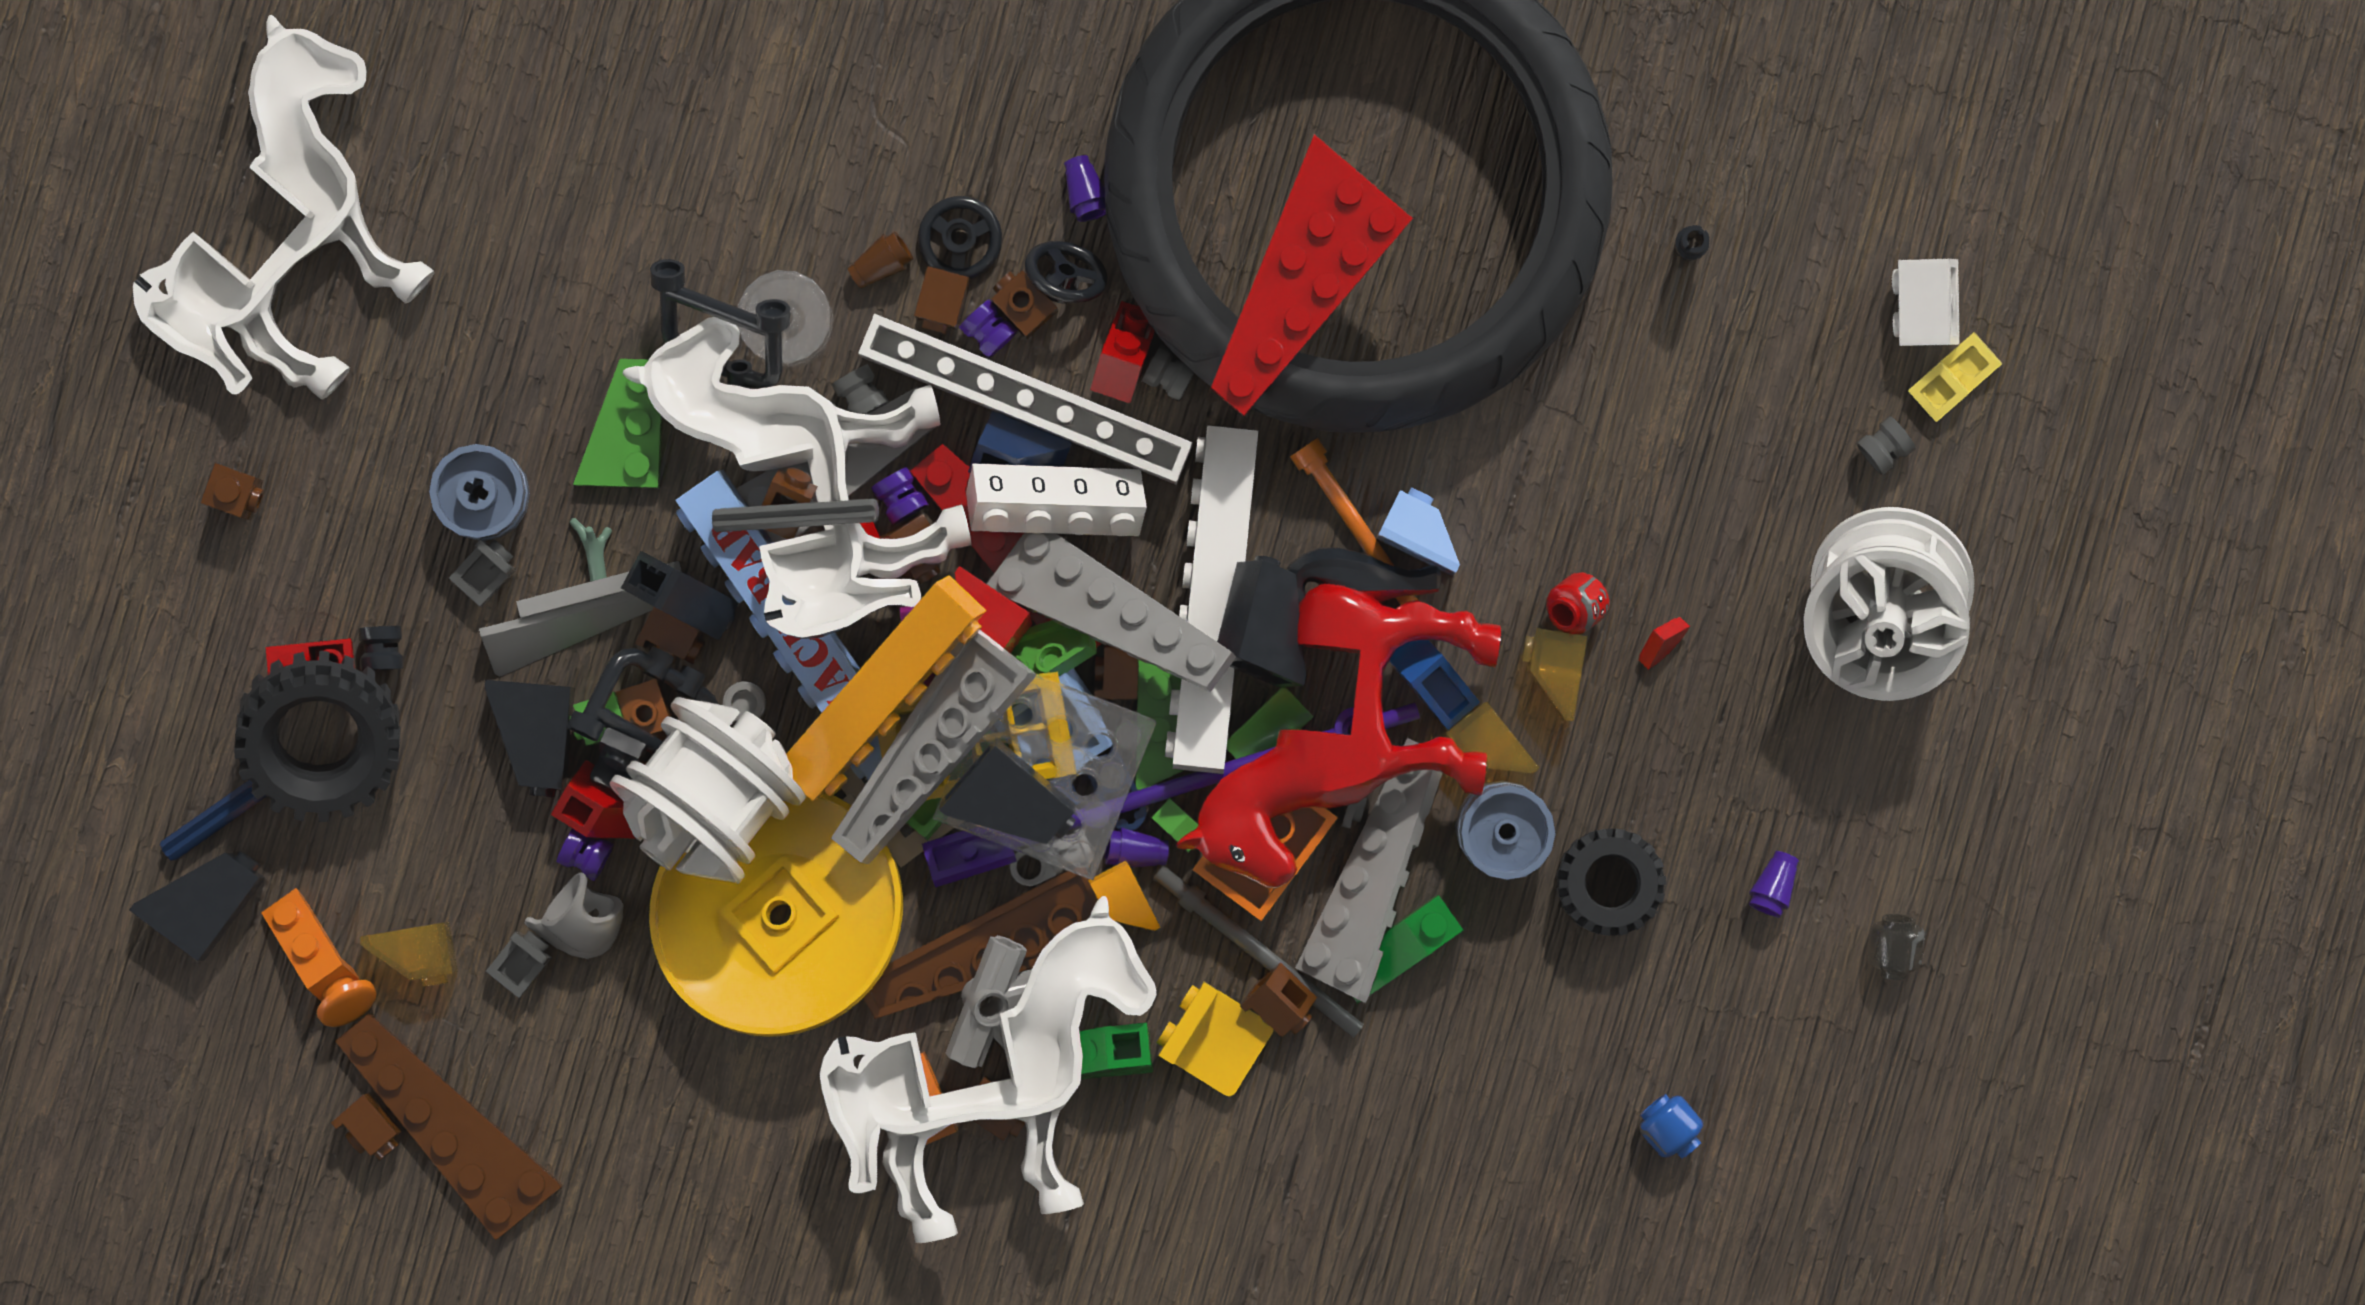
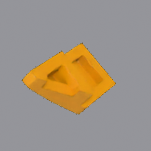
[1088,861,1161,931]

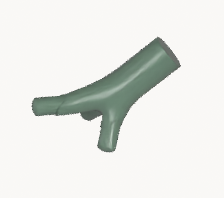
[570,518,612,582]

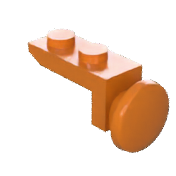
[261,888,376,1027]

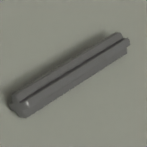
[712,499,879,532]

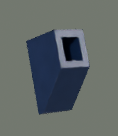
[968,411,1072,473]

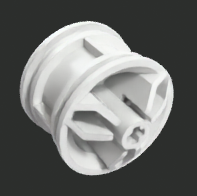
[1804,507,1974,701]
[609,697,806,884]

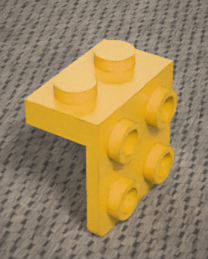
[1156,981,1273,1096]

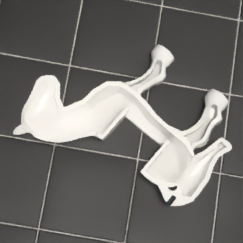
[133,15,434,399]
[623,317,971,639]
[820,896,1157,1243]

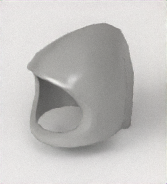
[524,873,624,959]

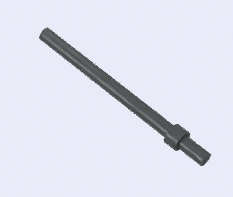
[1153,865,1364,1038]

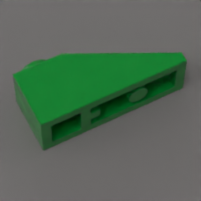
[1353,895,1463,1004]

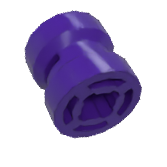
[959,299,1019,359]
[871,467,928,525]
[556,828,614,881]

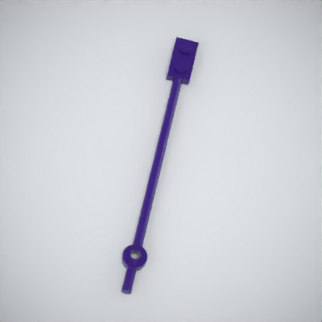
[922,702,1420,888]

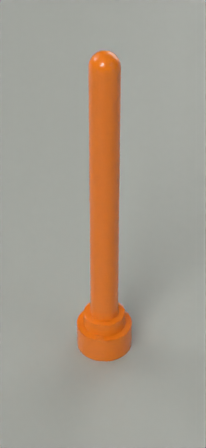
[1290,438,1418,605]

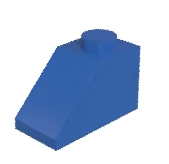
[1389,640,1480,730]

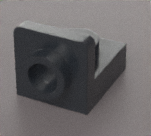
[590,727,646,793]

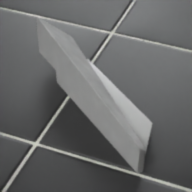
[479,561,682,676]

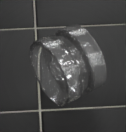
[738,270,834,368]

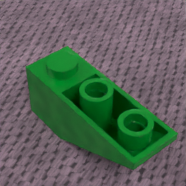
[1079,1023,1153,1079]

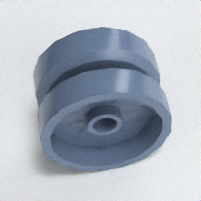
[429,444,530,541]
[1455,780,1555,880]

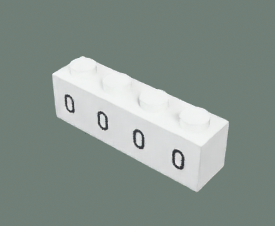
[966,464,1147,536]

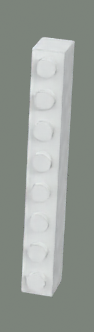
[858,314,1192,485]
[1165,426,1258,774]

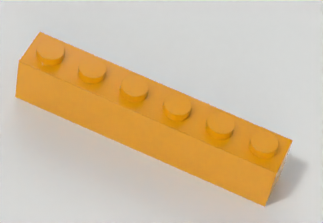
[786,575,987,801]

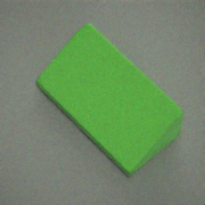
[1226,687,1313,759]

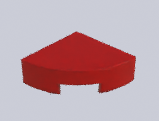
[1638,617,1690,670]

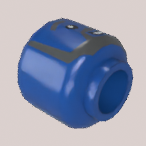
[1640,1094,1703,1159]

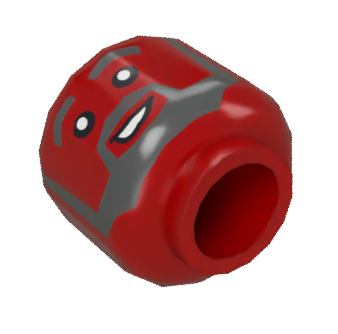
[1546,572,1609,635]

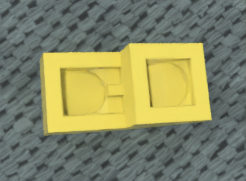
[1908,332,2002,422]

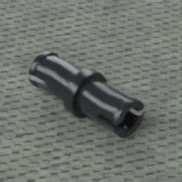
[1675,225,1710,261]

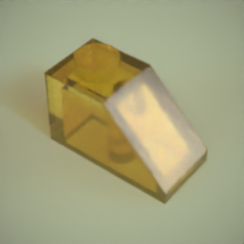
[1522,628,1588,722]
[1445,701,1539,774]
[360,922,458,987]

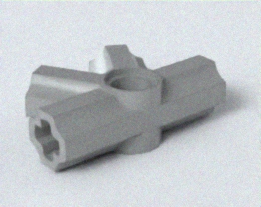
[945,935,1032,1068]

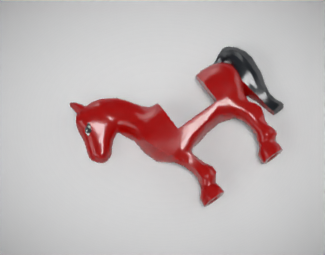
[1176,547,1501,888]

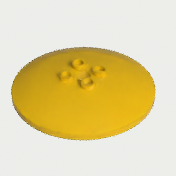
[649,794,903,1037]

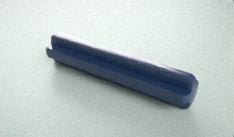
[159,780,267,861]

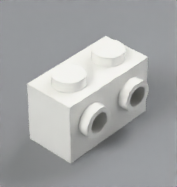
[1892,259,1959,346]

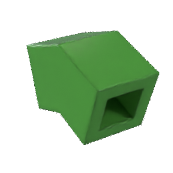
[1152,798,1198,852]

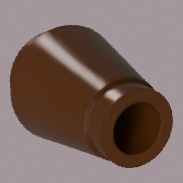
[848,231,913,289]

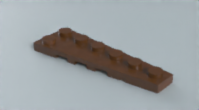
[863,863,1098,1019]
[335,1013,563,1240]

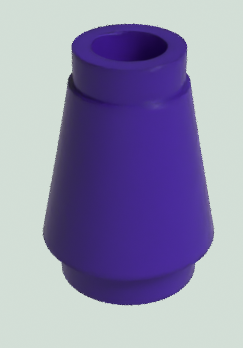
[1064,155,1106,222]
[1104,827,1169,868]
[1749,851,1799,918]

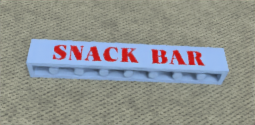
[675,470,882,780]

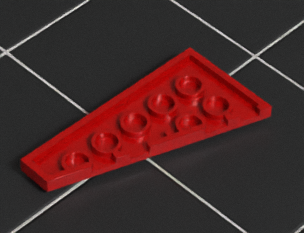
[1211,134,1413,417]

